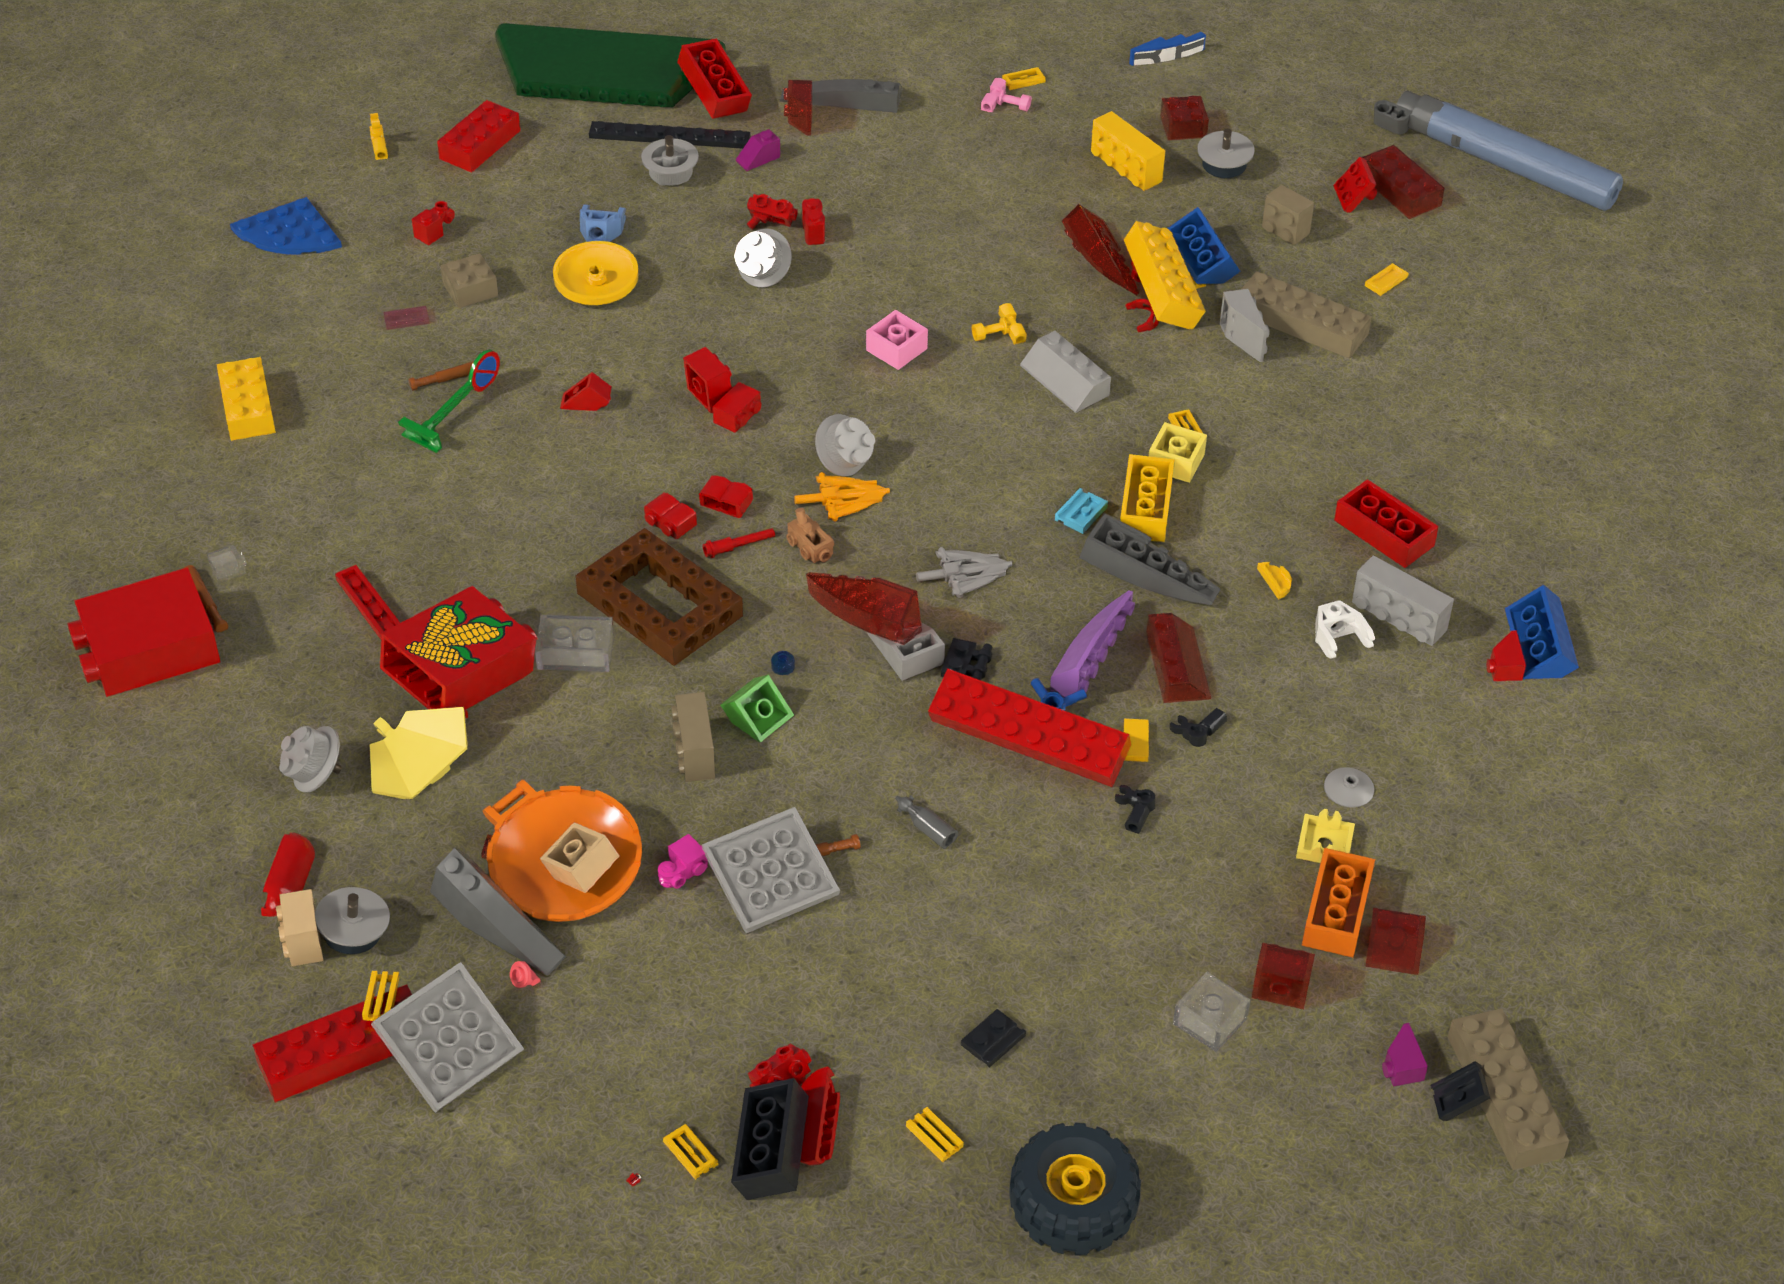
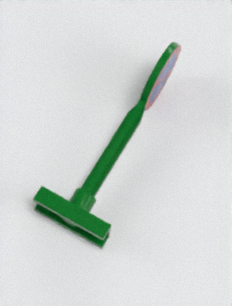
[398,349,500,453]

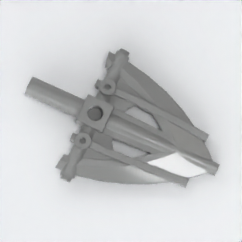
[916,547,1012,598]

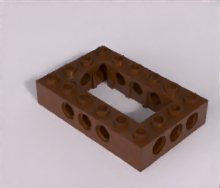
[575,528,743,666]

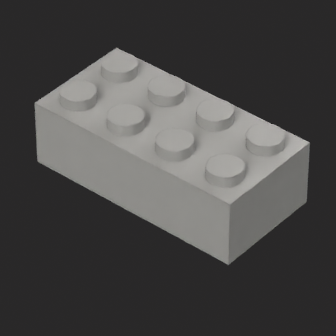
[1352,555,1454,646]

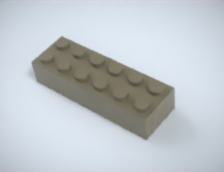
[1242,271,1372,359]
[1448,1008,1569,1170]

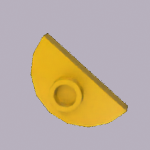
[1257,562,1292,600]

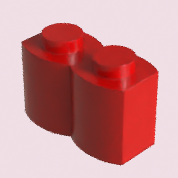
[802,198,825,245]
[699,475,753,518]
[644,492,697,539]

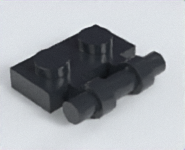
[941,638,993,680]

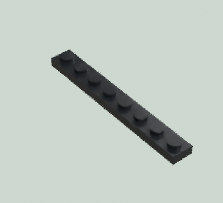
[589,121,751,149]

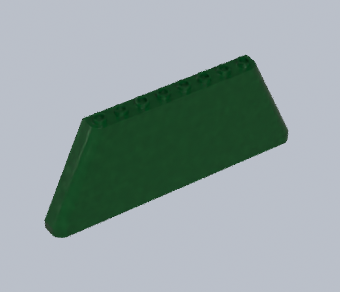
[495,23,726,108]

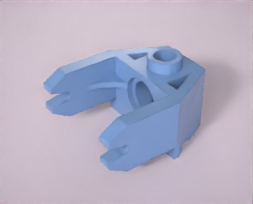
[580,205,626,242]

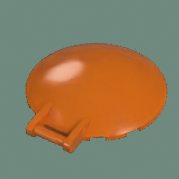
[483,779,642,922]

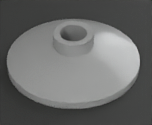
[1324,767,1374,807]

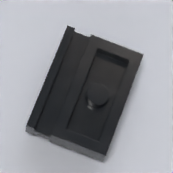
[961,1009,1026,1068]
[1430,1061,1490,1121]

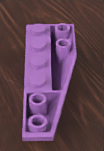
[1050,590,1135,697]

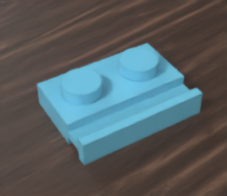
[1055,488,1108,534]

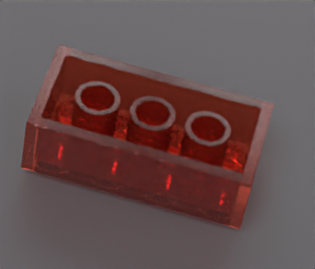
[1362,145,1445,219]

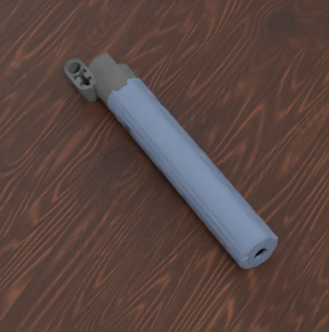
[1374,90,1623,211]

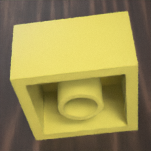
[1149,422,1207,483]

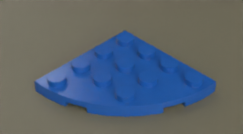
[230,197,342,255]

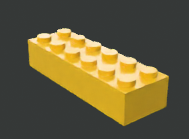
[1124,221,1206,329]

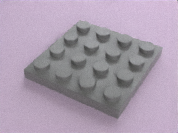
[702,807,840,934]
[371,962,524,1113]

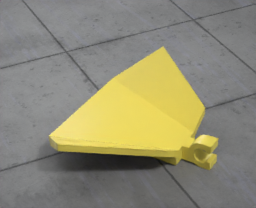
[370,707,468,799]

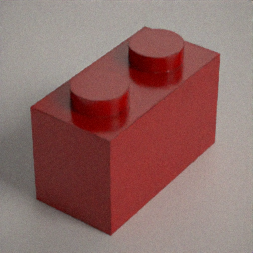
[713,382,762,433]

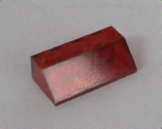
[1146,613,1211,703]

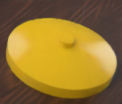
[553,241,639,305]

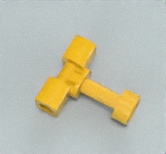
[971,303,1027,344]

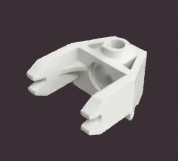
[1315,600,1375,659]

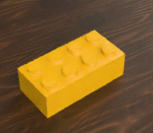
[1091,111,1165,191]
[217,357,276,441]
[1120,454,1175,542]

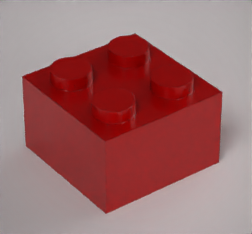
[683,347,733,413]

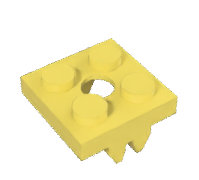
[1296,809,1355,863]

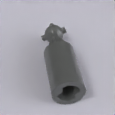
[895,796,958,849]

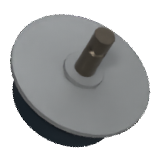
[1197,128,1254,178]
[315,887,390,954]

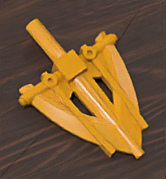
[794,472,890,522]

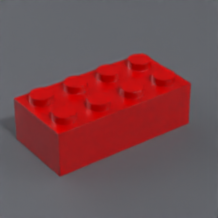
[677,38,752,119]
[437,100,520,173]
[1334,479,1439,568]

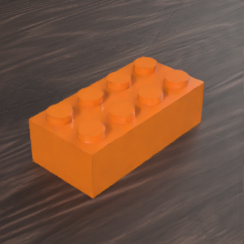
[1302,848,1375,957]

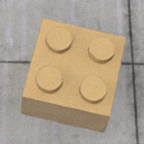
[540,822,619,893]
[276,889,323,966]

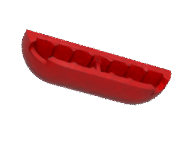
[261,832,315,917]
[800,1066,840,1165]

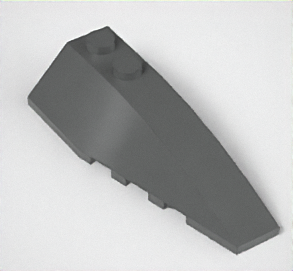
[780,79,903,113]
[1079,513,1221,605]
[430,848,566,976]

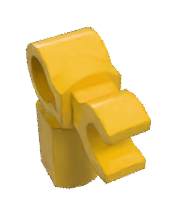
[369,113,388,160]

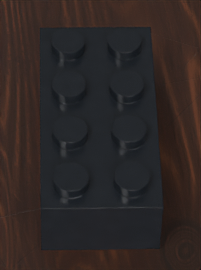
[731,1078,809,1200]

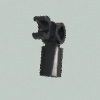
[1170,708,1227,747]
[1115,785,1155,834]

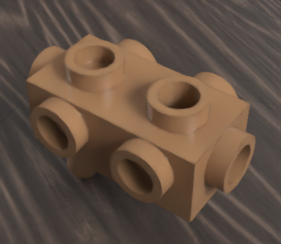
[786,508,834,563]

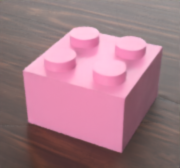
[866,310,928,370]

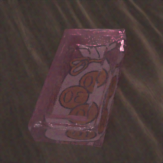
[383,306,430,330]

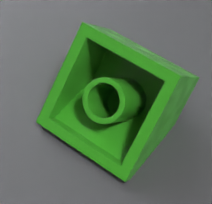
[720,675,794,742]

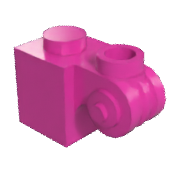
[658,834,708,889]

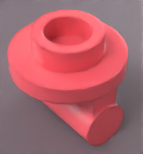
[510,961,540,988]

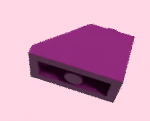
[736,129,780,171]
[1382,1023,1428,1087]

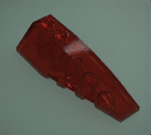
[1062,204,1139,296]
[806,572,922,645]

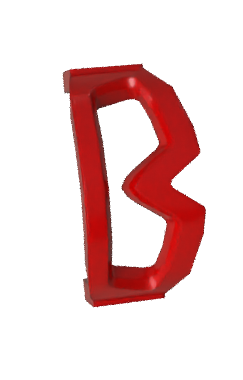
[1125,299,1160,333]

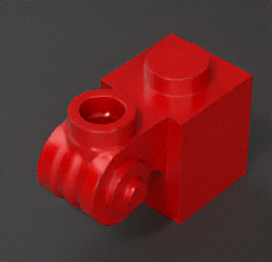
[412,201,455,246]

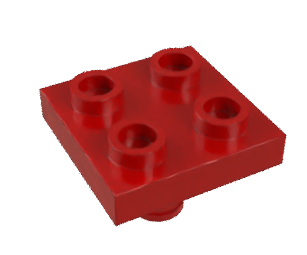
[1333,157,1377,213]

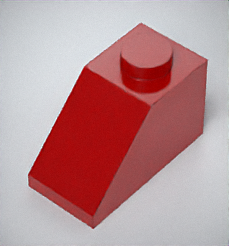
[560,372,612,411]
[1486,630,1526,681]

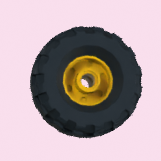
[1009,1122,1141,1256]

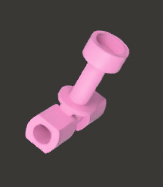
[981,78,1032,112]

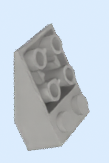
[1220,289,1269,362]
[868,616,945,681]

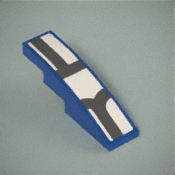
[1129,32,1206,66]

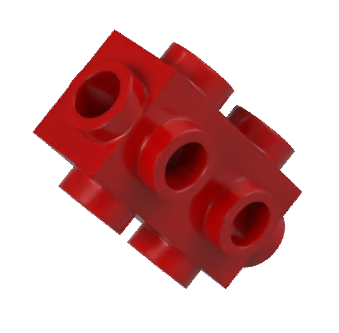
[746,194,798,230]
[747,1043,812,1087]

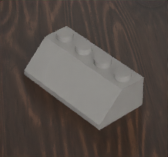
[1020,331,1111,413]

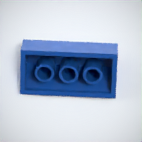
[1167,207,1241,284]
[1505,585,1579,679]

